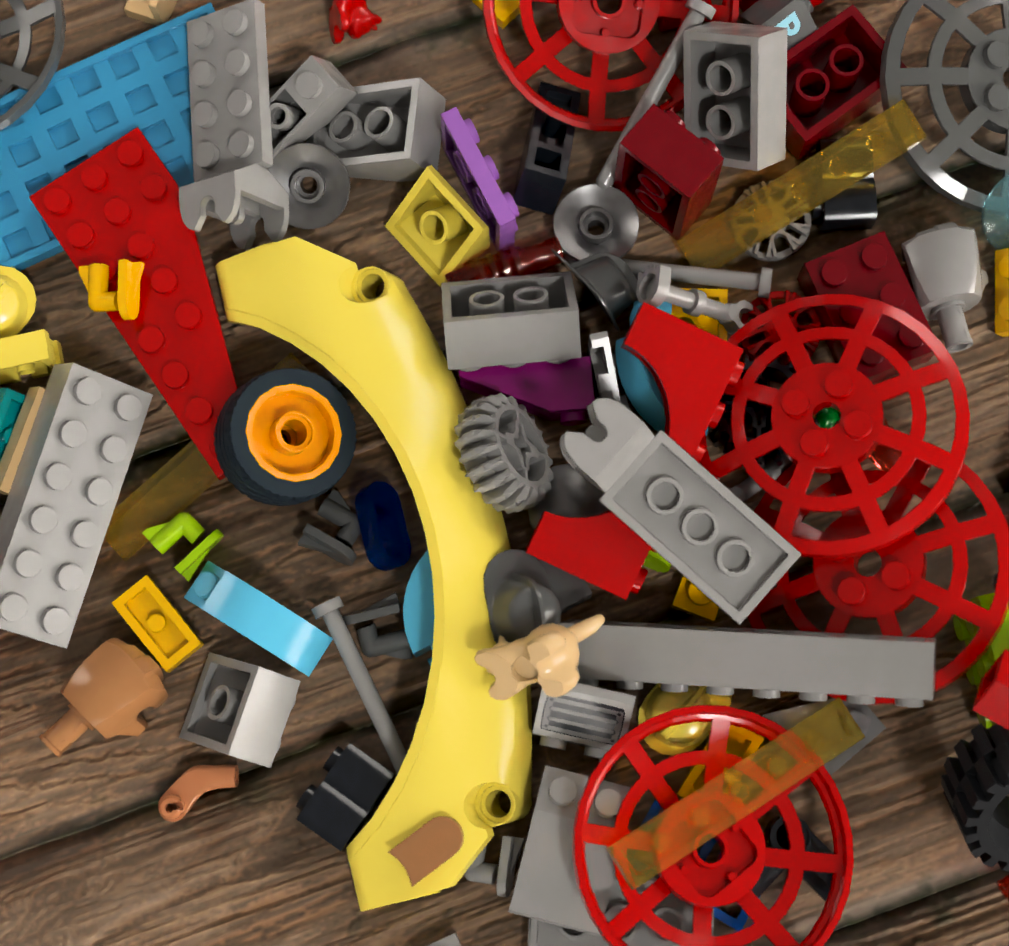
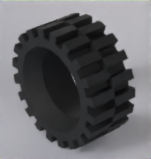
[941,723,1009,872]

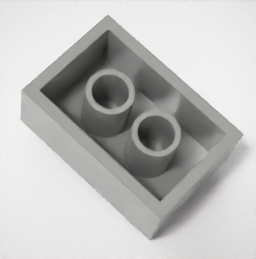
[683,21,788,171]
[441,271,581,372]

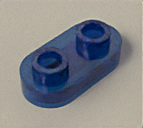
[355,481,411,571]

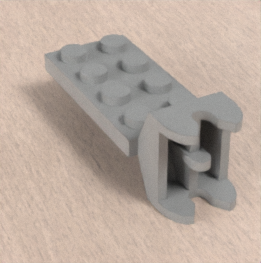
[179,0,289,250]
[559,398,802,624]

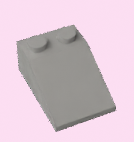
[306,77,446,182]
[508,765,631,936]

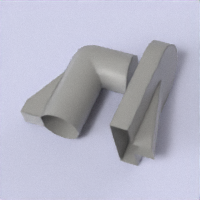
[464,836,526,898]

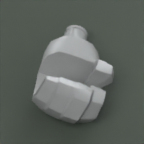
[901,222,988,353]

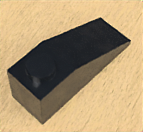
[513,82,581,215]

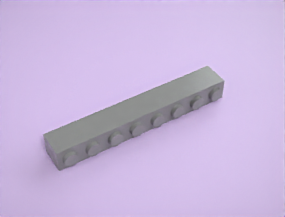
[559,619,936,708]

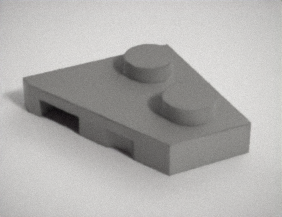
[586,331,629,409]

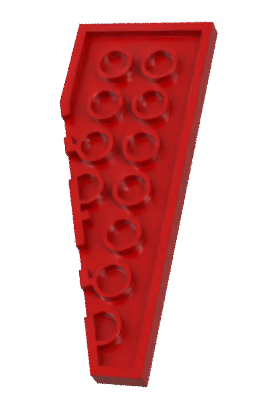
[29,127,238,481]

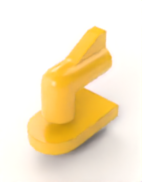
[79,259,145,320]

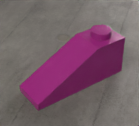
[459,356,595,426]

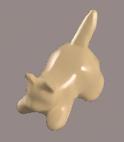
[475,614,605,700]

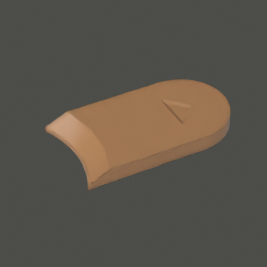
[388,816,464,886]

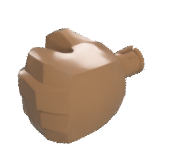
[39,638,168,758]

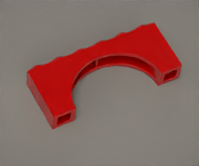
[525,302,745,600]

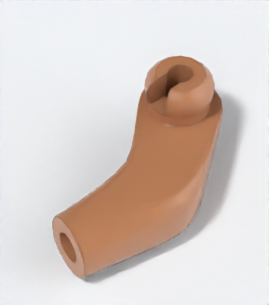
[158,764,239,822]

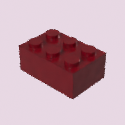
[786,4,907,160]
[613,104,724,242]
[797,231,934,384]

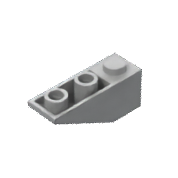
[267,55,358,169]

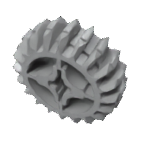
[454,393,554,514]

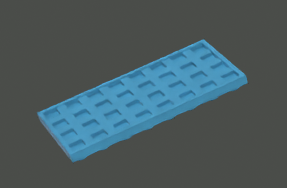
[0,2,215,271]

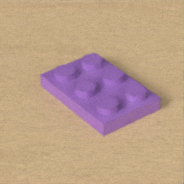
[440,107,519,255]

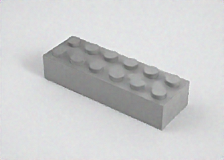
[0,362,153,649]

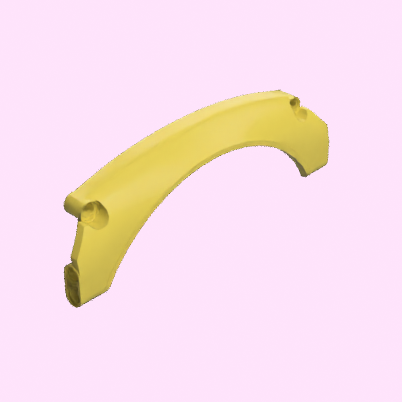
[215,236,532,911]

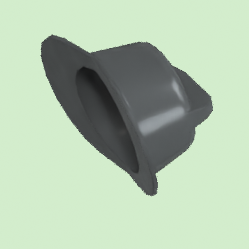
[551,249,637,331]
[483,549,561,643]

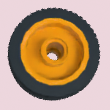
[214,368,357,506]

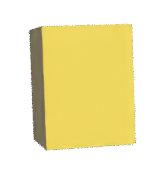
[385,165,490,287]

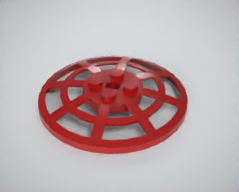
[482,0,739,132]
[699,294,970,559]
[748,442,1009,705]
[572,705,854,946]

